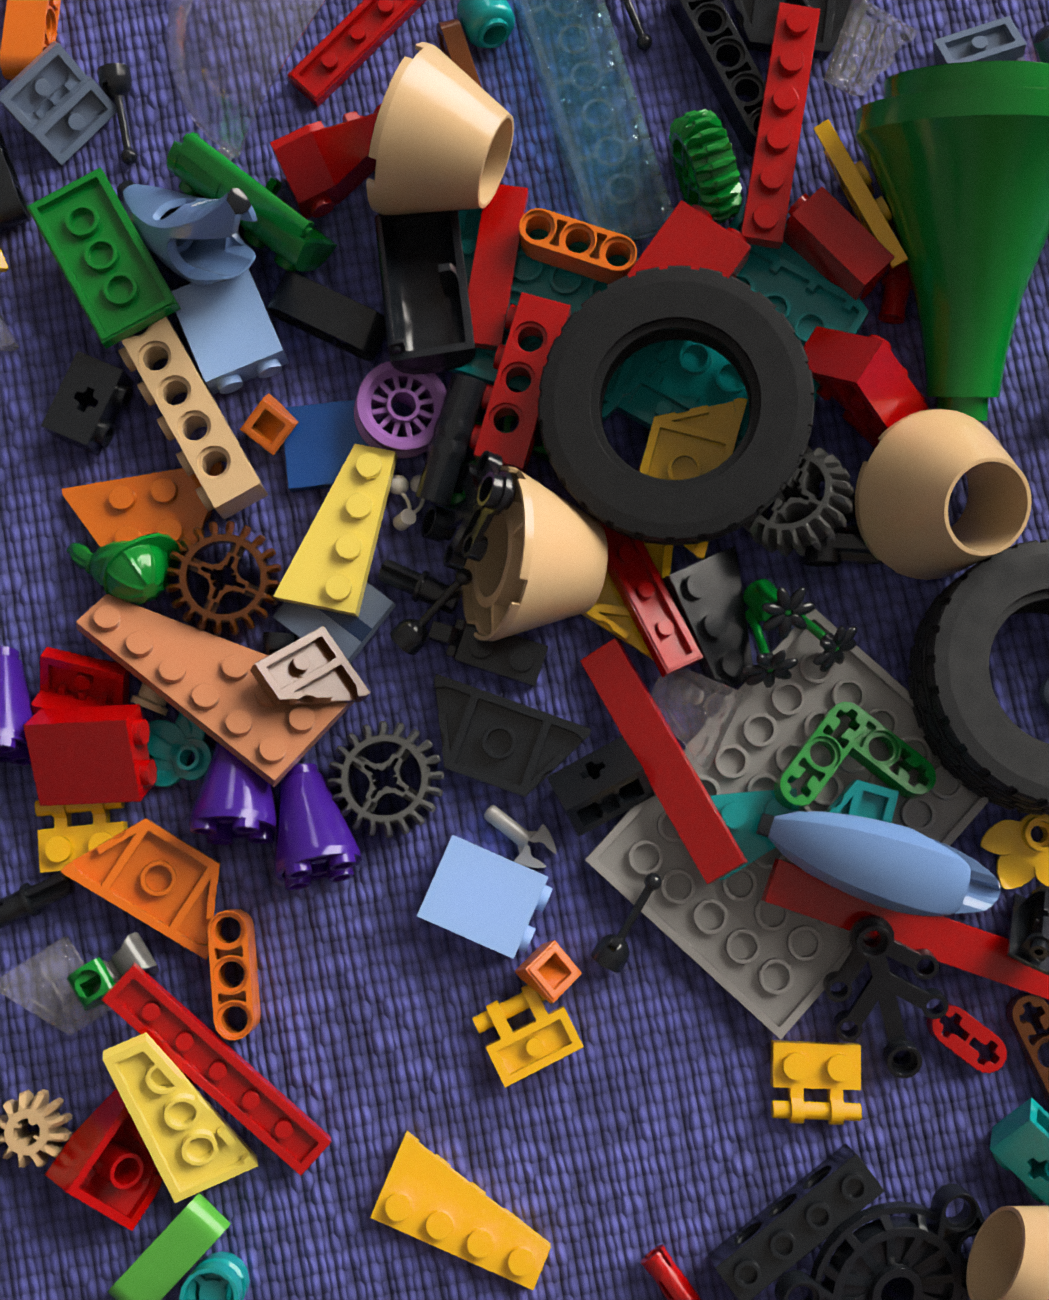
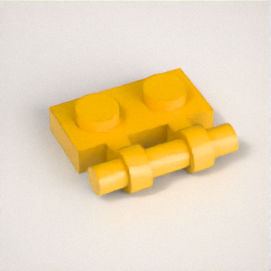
[35,800,128,873]
[472,984,584,1088]
[770,1040,862,1125]

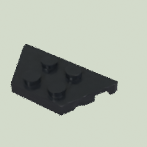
[728,0,868,60]
[434,674,591,797]

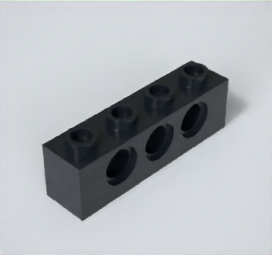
[709,1143,885,1300]

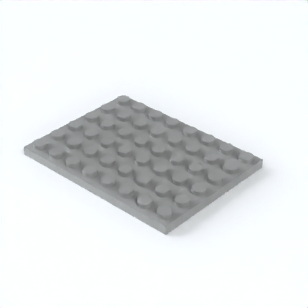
[585,609,989,1040]

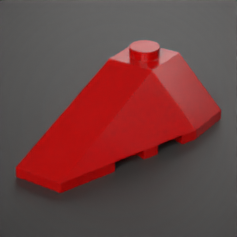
[270,103,382,219]
[45,1070,195,1231]

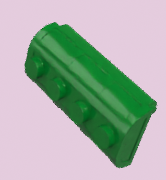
[166,132,337,273]

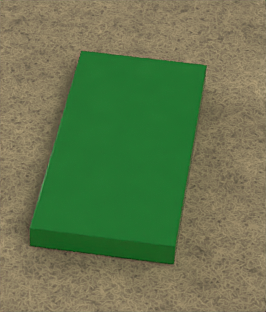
[26,167,181,349]

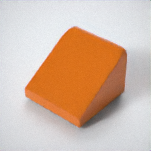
[240,393,299,455]
[515,940,582,1004]

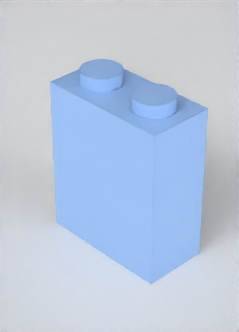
[171,269,289,394]
[417,835,553,959]

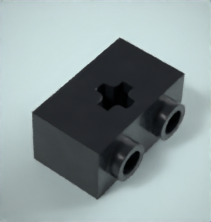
[41,351,134,456]
[547,736,655,837]

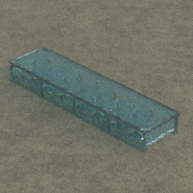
[512,0,673,242]

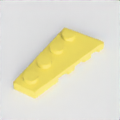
[273,444,398,617]
[102,1032,258,1203]

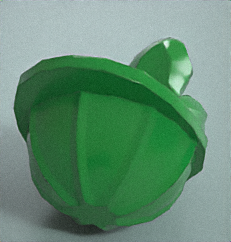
[66,533,181,605]

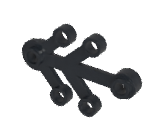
[421,451,516,571]
[823,915,949,1078]

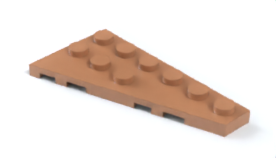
[76,594,354,787]

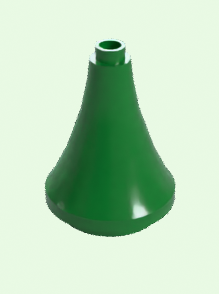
[855,61,1049,421]

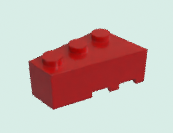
[803,326,929,448]

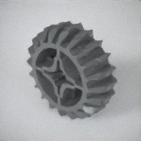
[743,446,854,558]
[327,721,445,838]

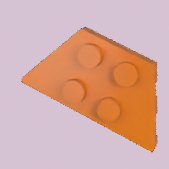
[62,462,225,555]
[60,818,220,960]

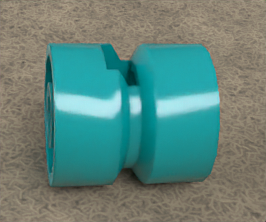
[179,1251,250,1300]

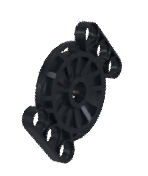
[774,1183,985,1300]

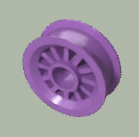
[354,361,447,458]

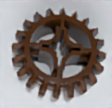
[166,521,282,636]

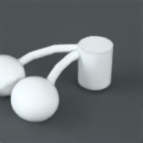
[390,475,425,531]

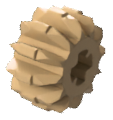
[0,1089,73,1168]

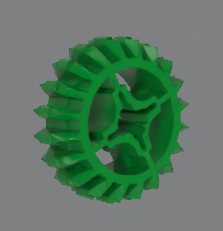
[669,109,742,224]

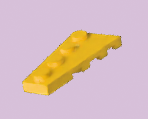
[370,1131,551,1290]

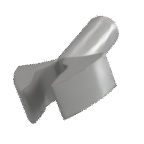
[484,805,557,868]

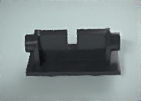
[1007,885,1049,975]

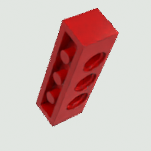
[469,292,571,474]

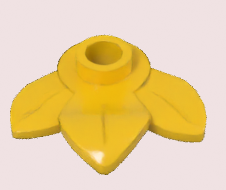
[980,813,1049,890]

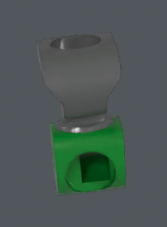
[67,932,159,1011]

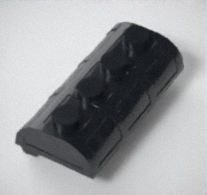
[374,210,476,375]

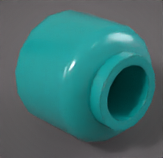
[457,0,515,49]

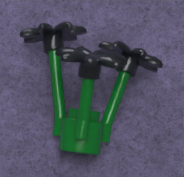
[742,579,857,688]

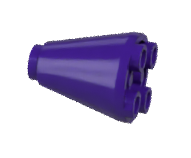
[0,646,34,765]
[189,742,278,846]
[274,763,362,890]

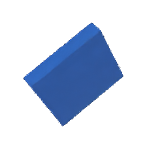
[284,399,369,492]

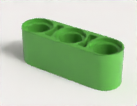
[107,1192,231,1300]

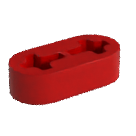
[927,1004,1007,1073]

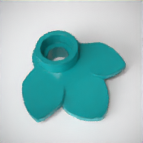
[147,713,213,787]

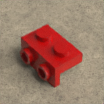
[31,647,130,713]

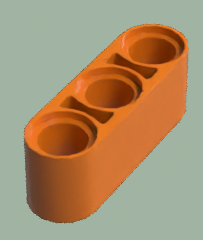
[0,0,61,80]
[519,208,637,284]
[207,909,261,1041]

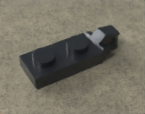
[428,619,548,688]

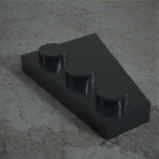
[662,546,753,695]

